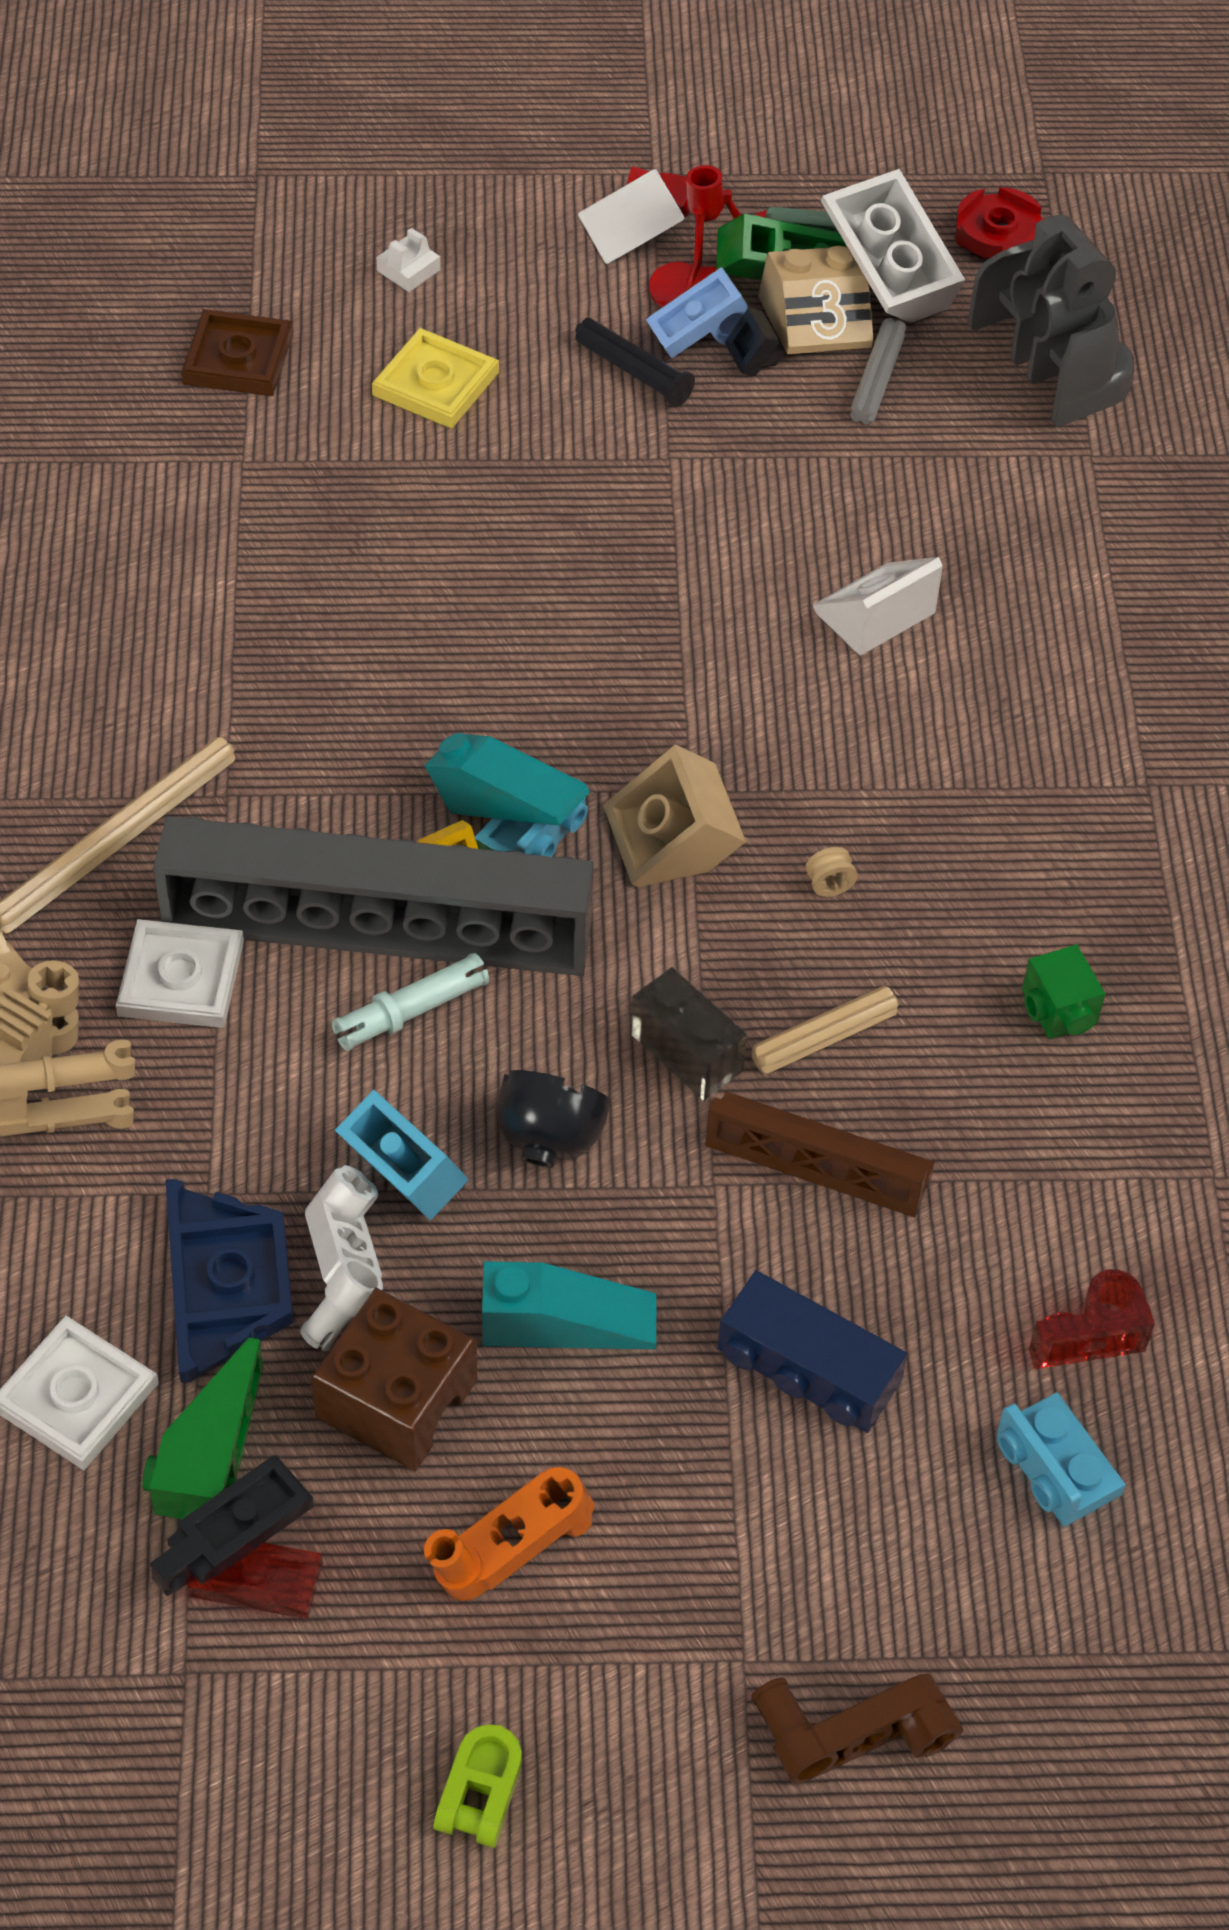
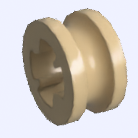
[805,847,858,897]

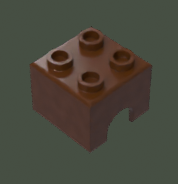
[311,1287,477,1472]

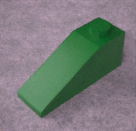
[716,213,847,280]
[142,1338,264,1519]

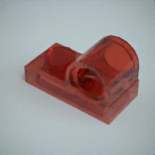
[1029,1269,1155,1369]

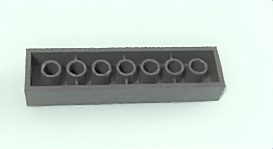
[153,816,594,976]

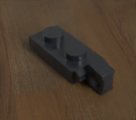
[150,1455,313,1597]

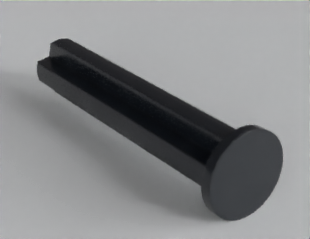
[575,318,695,407]

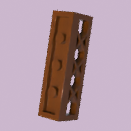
[705,1091,935,1218]

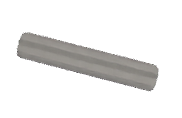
[850,318,906,425]

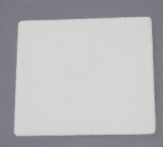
[578,169,685,264]

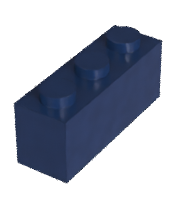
[717,1270,908,1433]

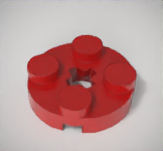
[955,187,1045,259]

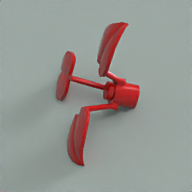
[627,165,767,308]

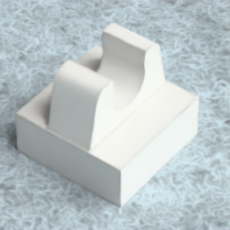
[376,228,441,292]

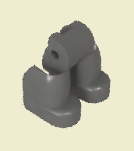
[968,214,1134,427]

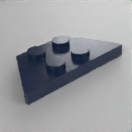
[165,1179,294,1383]

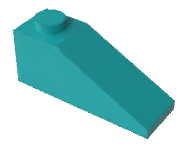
[424,733,590,826]
[482,1261,656,1350]

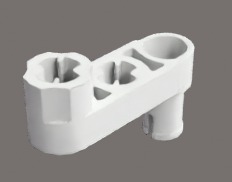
[300,1165,383,1351]

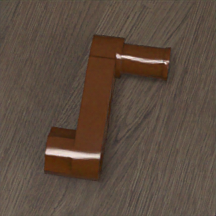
[751,1673,963,1784]

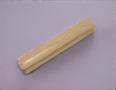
[751,986,899,1074]

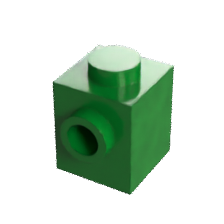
[1022,944,1106,1039]

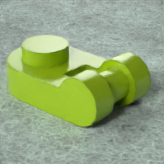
[433,1724,522,1849]

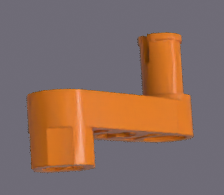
[424,1467,595,1601]

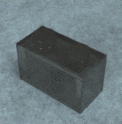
[630,967,747,1101]

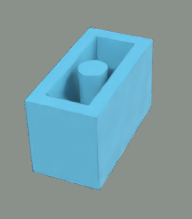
[335,1089,469,1221]

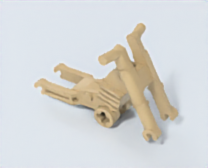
[0,930,135,1137]

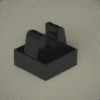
[724,308,786,376]

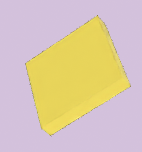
[372,328,499,429]

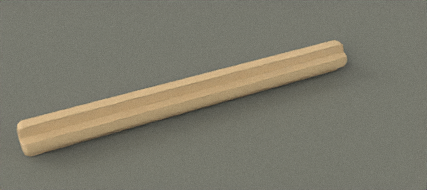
[0,737,235,934]

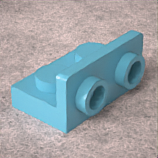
[997,1392,1126,1527]

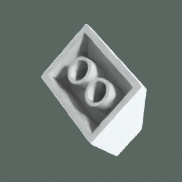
[820,169,965,323]

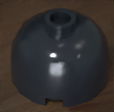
[496,1070,611,1168]

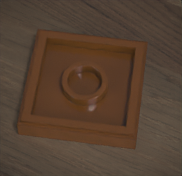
[181,309,294,396]

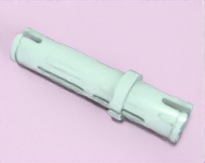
[332,953,489,1051]

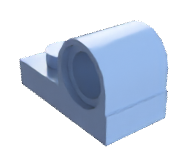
[645,267,748,359]

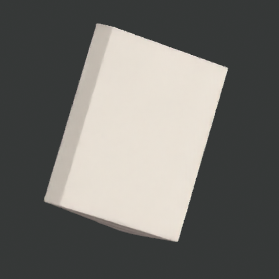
[813,557,943,656]

